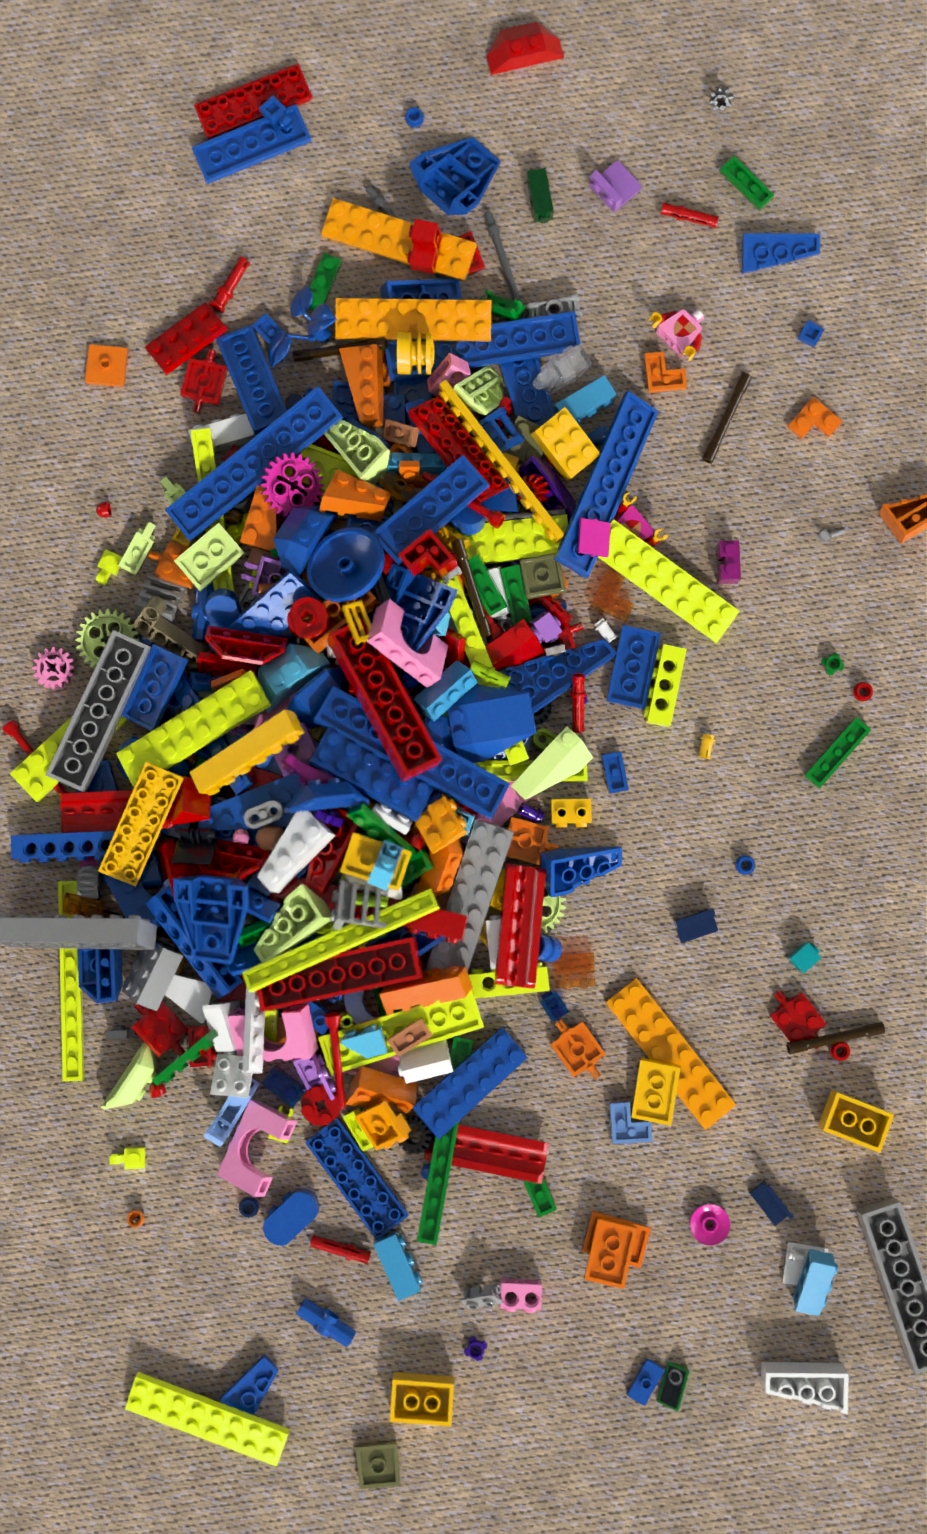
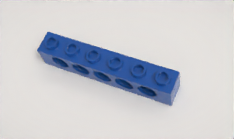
[11,831,115,863]
[145,886,242,999]

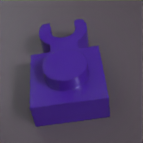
[314,808,344,827]

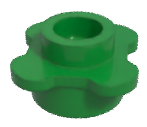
[821,653,844,676]

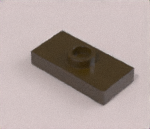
[378,470,418,506]

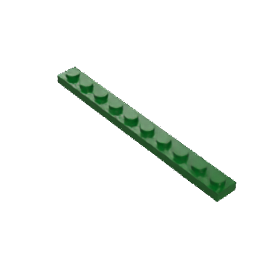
[416,1037,473,1245]

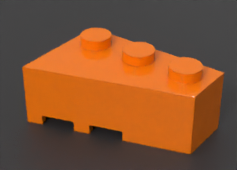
[319,470,391,522]
[240,486,281,553]
[879,494,927,544]
[346,1066,418,1113]

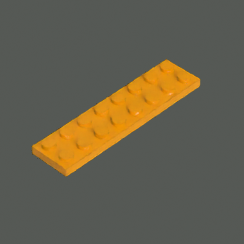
[321,198,477,282]
[335,298,492,342]
[605,978,736,1130]

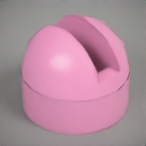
[232,829,249,844]

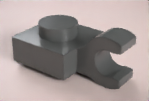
[107,1025,141,1039]

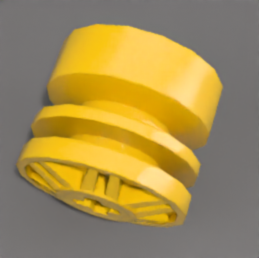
[397,332,434,374]

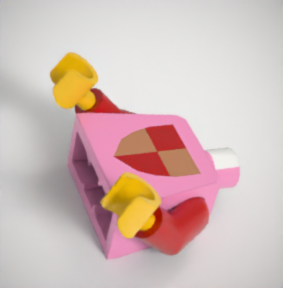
[648,309,704,361]

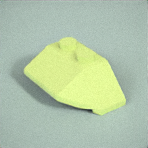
[453,365,504,415]
[101,1042,158,1109]

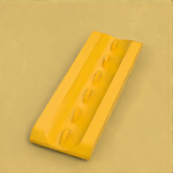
[98,762,184,887]

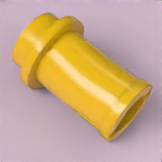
[698,734,716,759]

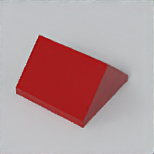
[171,776,211,825]

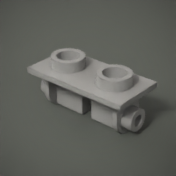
[459,1283,504,1310]

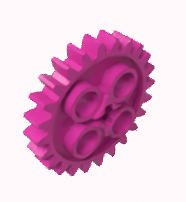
[259,453,324,517]

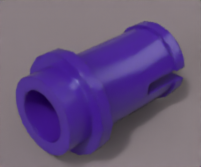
[518,802,544,823]

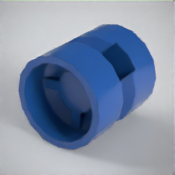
[538,934,562,962]

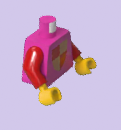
[614,491,668,547]

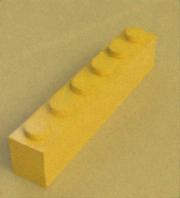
[190,709,305,795]

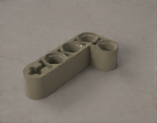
[134,596,207,668]

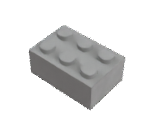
[122,940,183,1011]

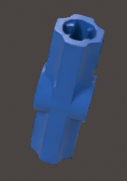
[192,583,214,642]
[296,1298,357,1348]

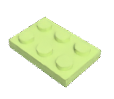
[174,523,245,592]

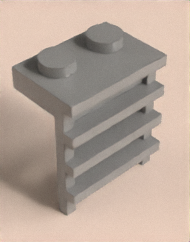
[134,572,187,625]
[330,880,389,930]

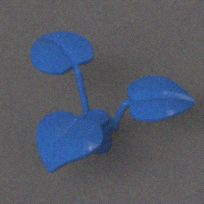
[268,285,337,368]

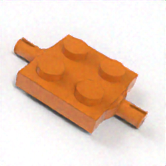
[148,541,194,589]
[507,817,559,865]
[550,1019,606,1080]

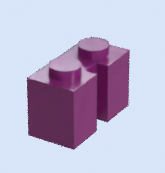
[716,540,741,584]

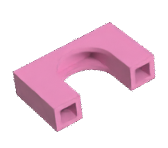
[367,599,448,688]
[228,1004,319,1062]
[217,1100,297,1197]

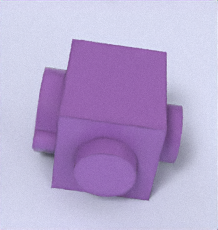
[529,611,562,643]

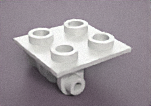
[210,1054,253,1098]
[782,1242,828,1285]

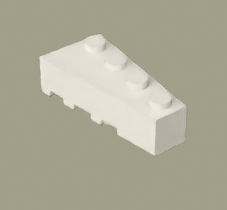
[257,810,336,893]
[761,1362,848,1414]

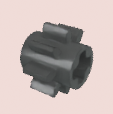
[709,85,733,112]

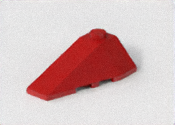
[464,619,544,678]
[306,807,363,893]

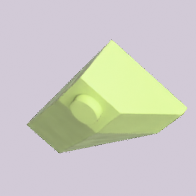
[324,420,390,485]
[511,726,593,800]
[254,884,331,963]

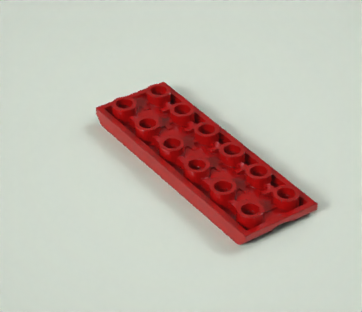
[194,63,313,140]
[409,395,509,504]
[59,790,174,833]
[494,864,546,989]
[424,1124,549,1184]

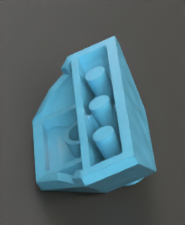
[258,644,331,713]

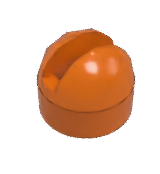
[127,1210,145,1227]

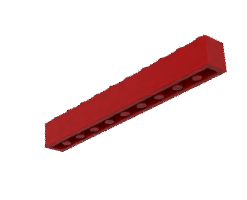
[268,877,468,944]

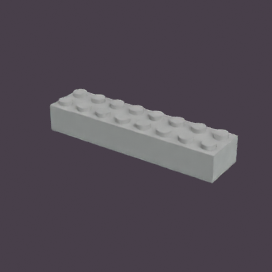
[46,630,151,792]
[425,819,515,972]
[0,914,157,950]
[856,1197,927,1375]

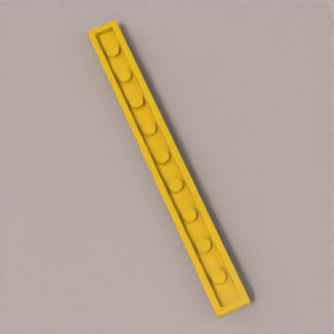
[439,380,564,544]

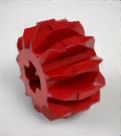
[517,474,550,504]

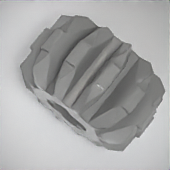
[77,866,102,900]

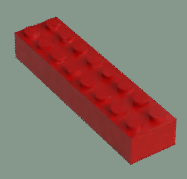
[327,619,442,783]
[257,937,424,1012]

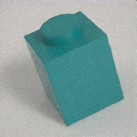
[787,942,822,974]

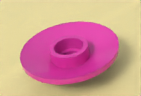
[690,1204,730,1246]

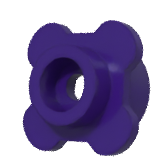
[464,1336,487,1361]

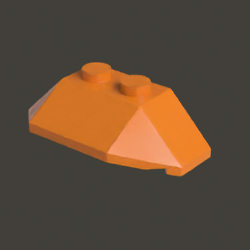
[414,838,465,898]

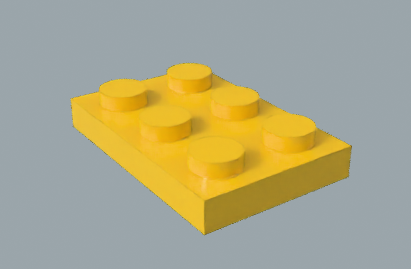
[340,833,412,891]
[631,1058,681,1126]

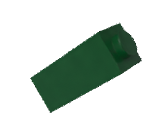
[526,168,554,223]

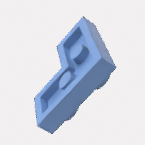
[609,1101,653,1144]

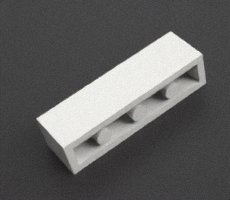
[188,414,258,452]

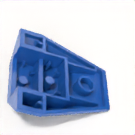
[410,137,501,215]
[385,564,458,652]
[448,684,537,763]
[173,875,249,964]

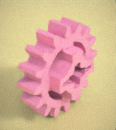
[32,647,77,690]

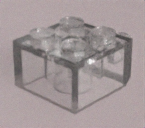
[533,344,593,395]

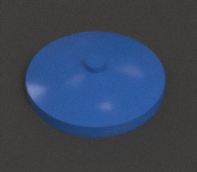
[307,527,385,602]

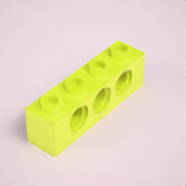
[643,644,687,727]
[468,962,550,998]

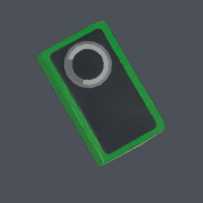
[657,1361,689,1411]

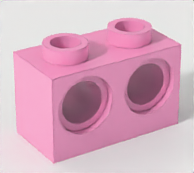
[427,353,471,396]
[500,1278,542,1313]

